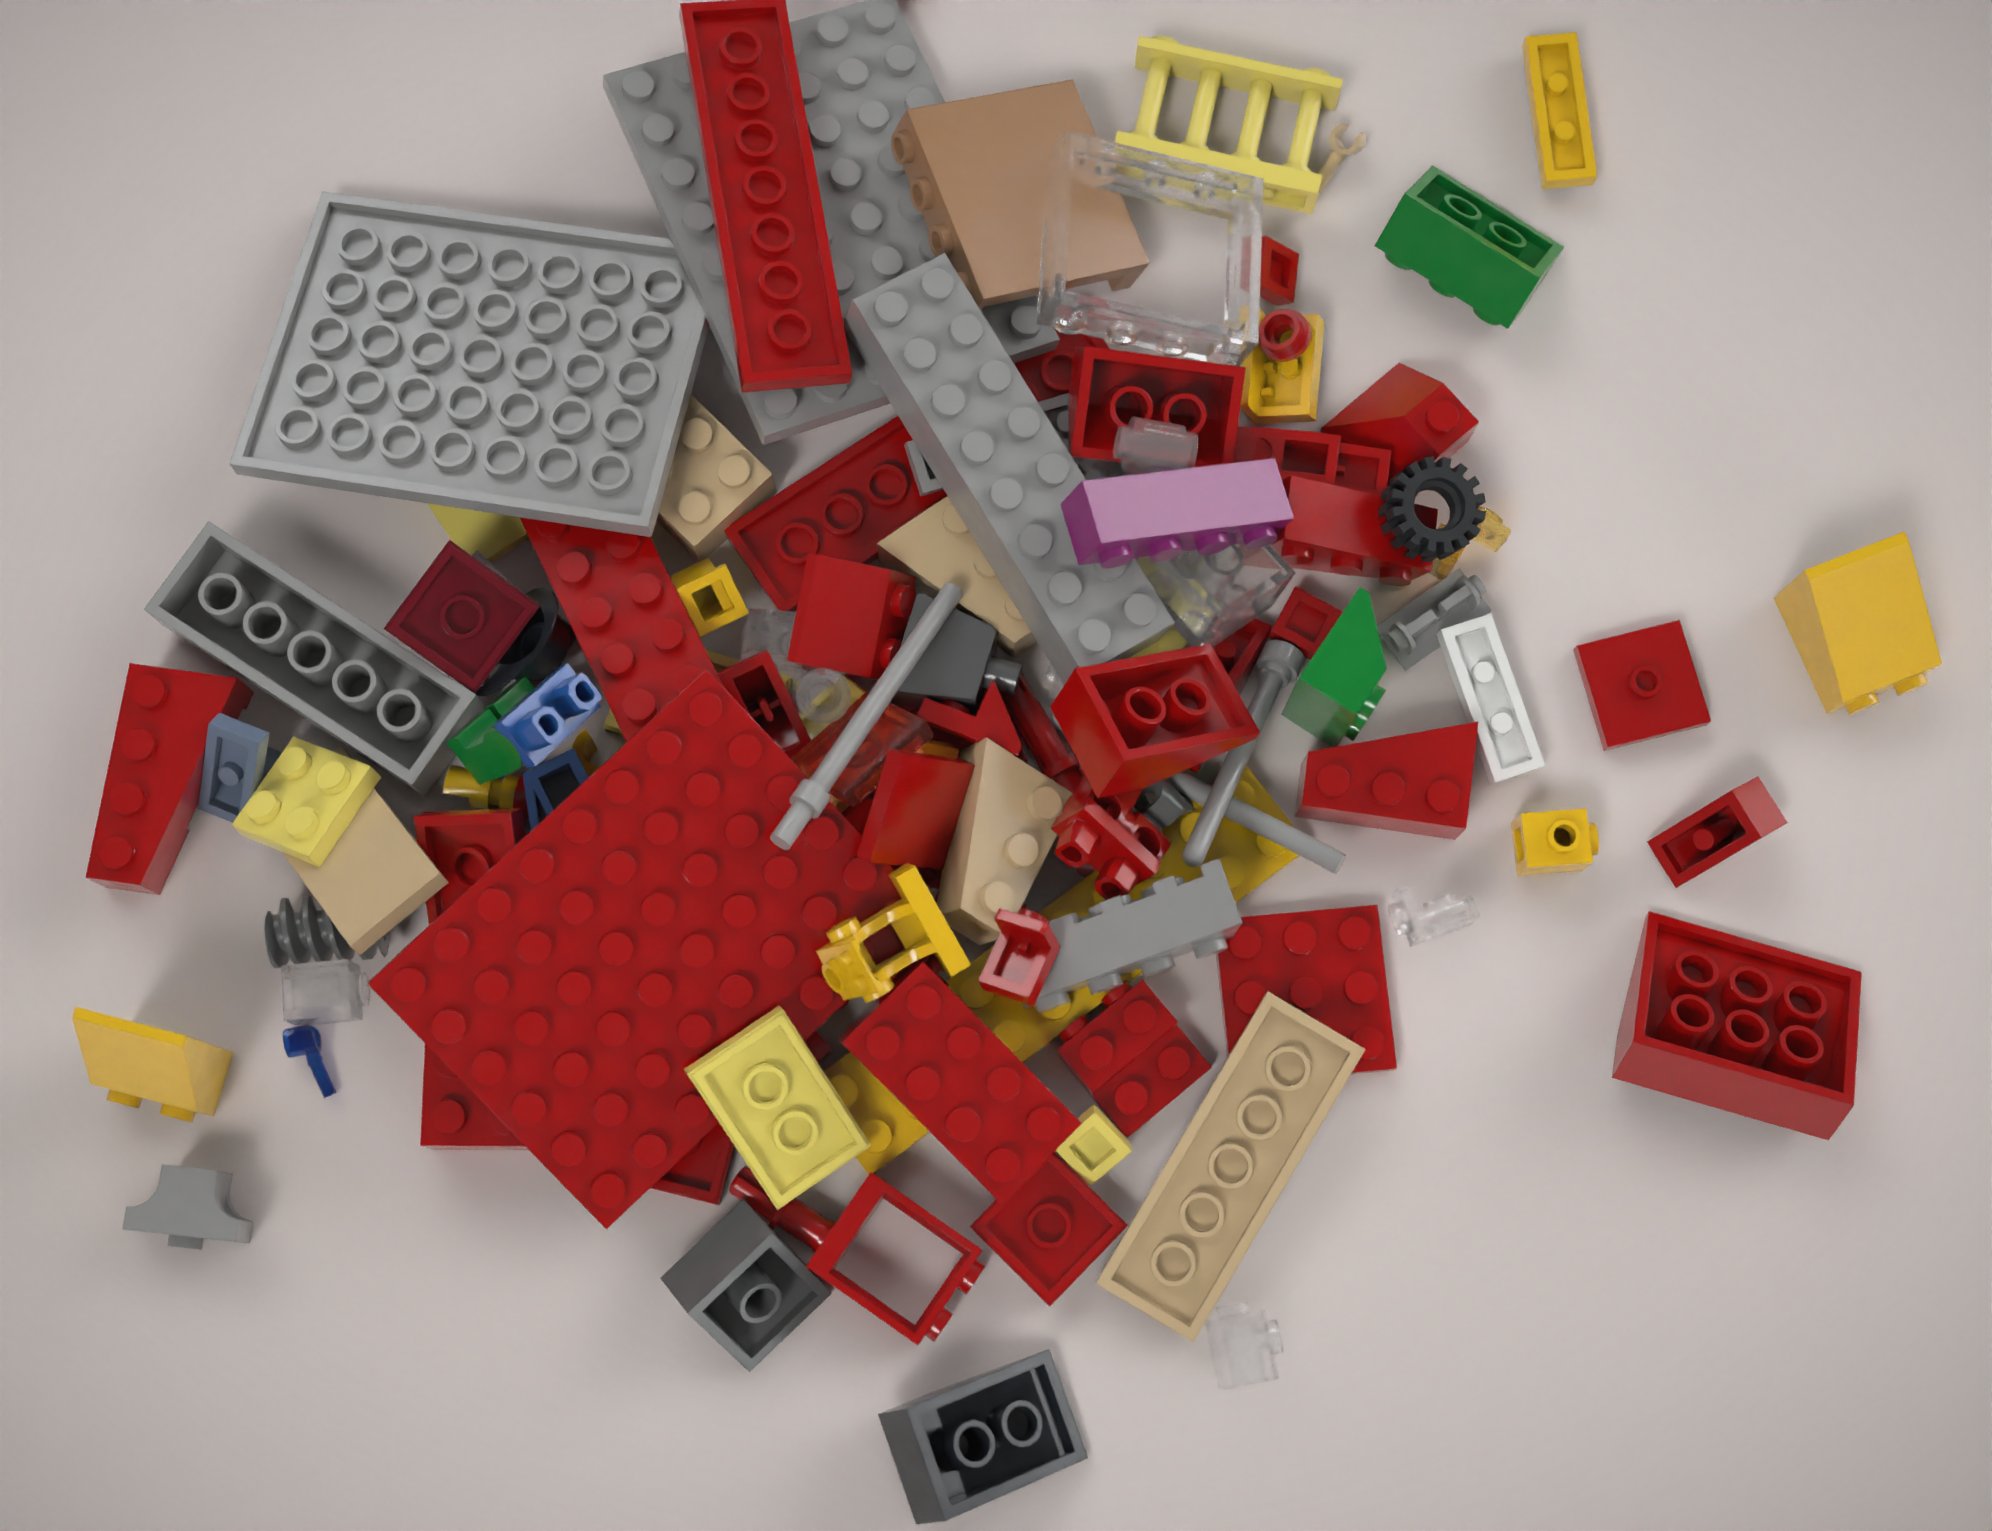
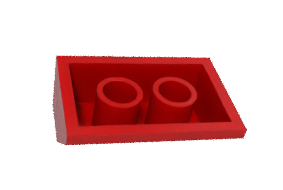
[1068,346,1246,470]

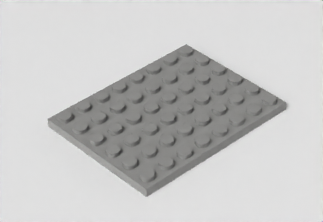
[603,0,1060,445]
[230,191,709,537]

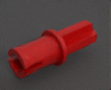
[729,1166,835,1252]

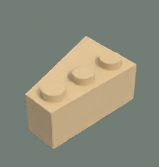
[877,496,1037,658]
[937,738,1072,945]

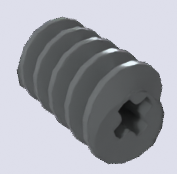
[264,896,389,968]

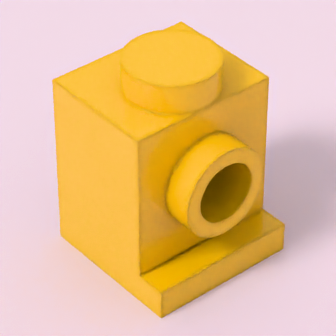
[670,558,749,637]

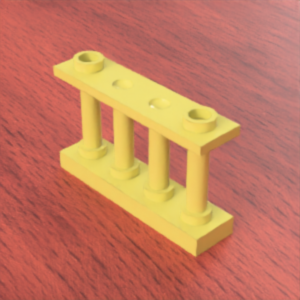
[1111,36,1343,214]

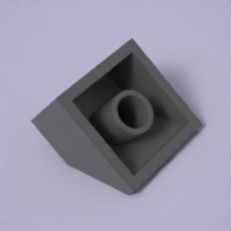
[660,1199,832,1372]

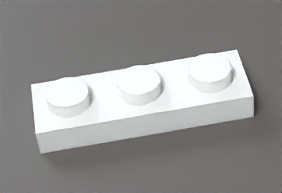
[1436,614,1546,785]

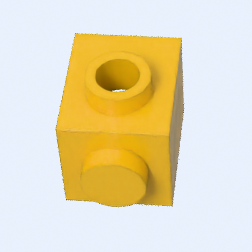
[1511,808,1599,876]

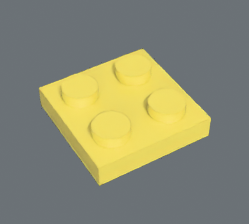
[232,737,381,867]

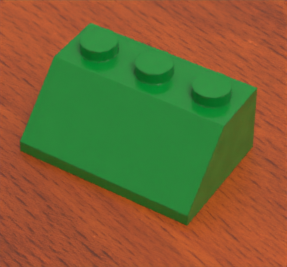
[1374,166,1564,329]
[1281,587,1387,747]

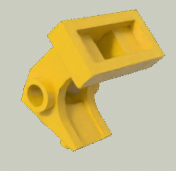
[816,863,971,1003]

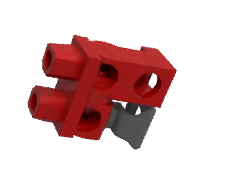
[1050,768,1195,900]

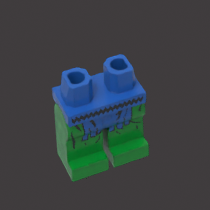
[446,663,601,785]

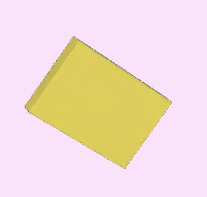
[684,1005,871,1210]

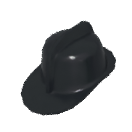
[465,587,576,696]

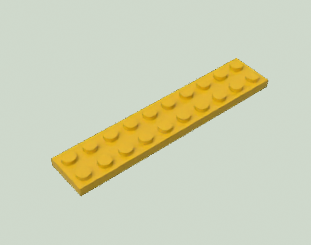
[824,765,1300,1175]

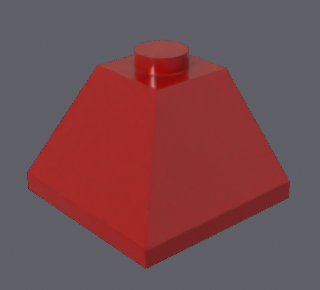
[1320,362,1479,487]

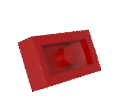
[916,680,1023,761]

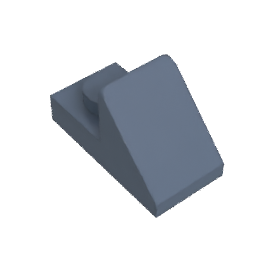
[198,713,281,823]

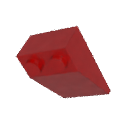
[1050,643,1260,798]

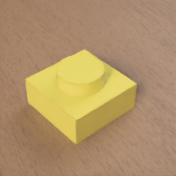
[1056,1105,1132,1186]

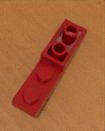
[1171,427,1392,496]

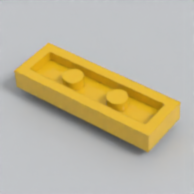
[1522,32,1598,189]

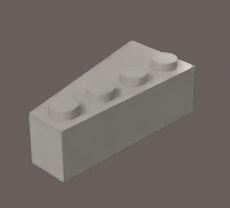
[1022,858,1242,1013]

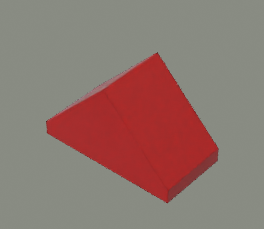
[717,649,815,759]

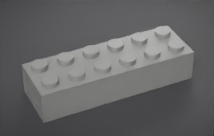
[144,521,486,797]

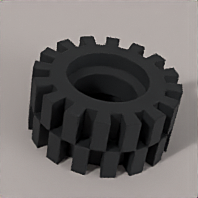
[1378,456,1486,562]

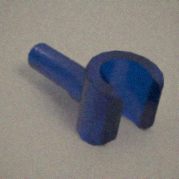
[282,1025,337,1098]

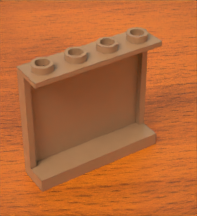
[891,79,1150,310]

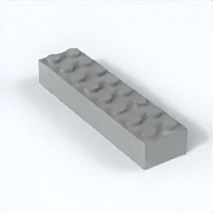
[843,253,1175,684]

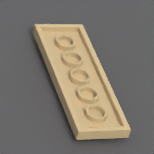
[1096,991,1365,1343]

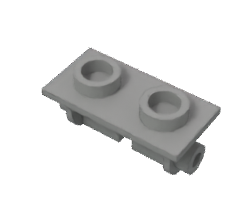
[1377,568,1492,671]

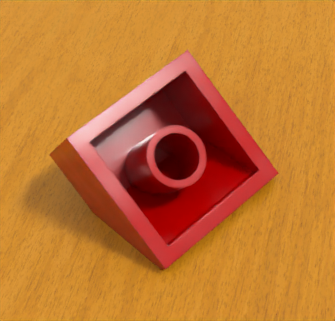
[787,552,916,680]

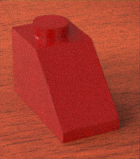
[1647,777,1788,888]

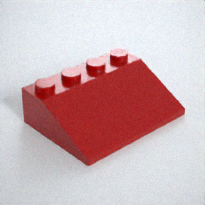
[1612,911,1862,1141]

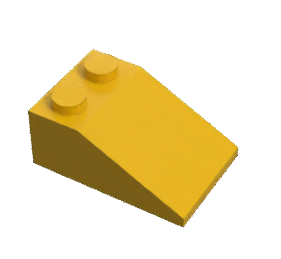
[72,1006,234,1123]

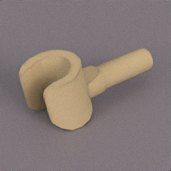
[1319,124,1366,193]

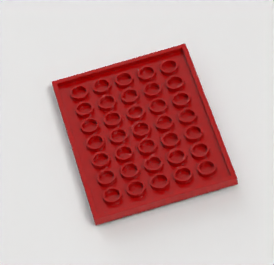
[367,669,903,1230]

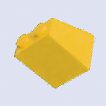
[1774,531,1942,715]

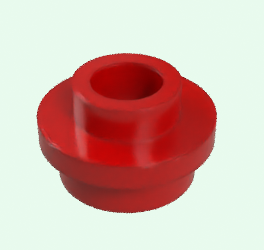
[1259,309,1311,362]

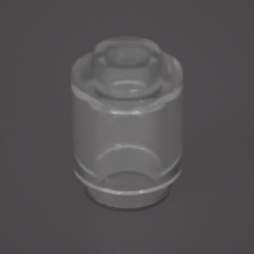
[1113,416,1198,474]
[792,668,851,723]

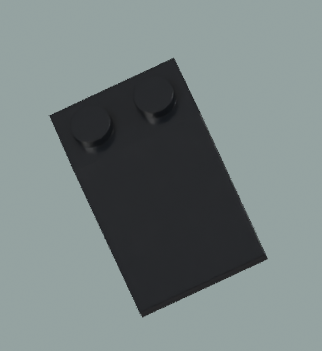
[878,1350,1088,1524]

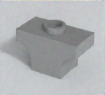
[122,1164,253,1250]

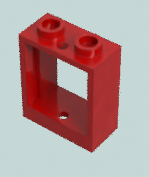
[806,1172,986,1346]

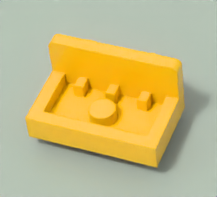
[1238,307,1325,424]

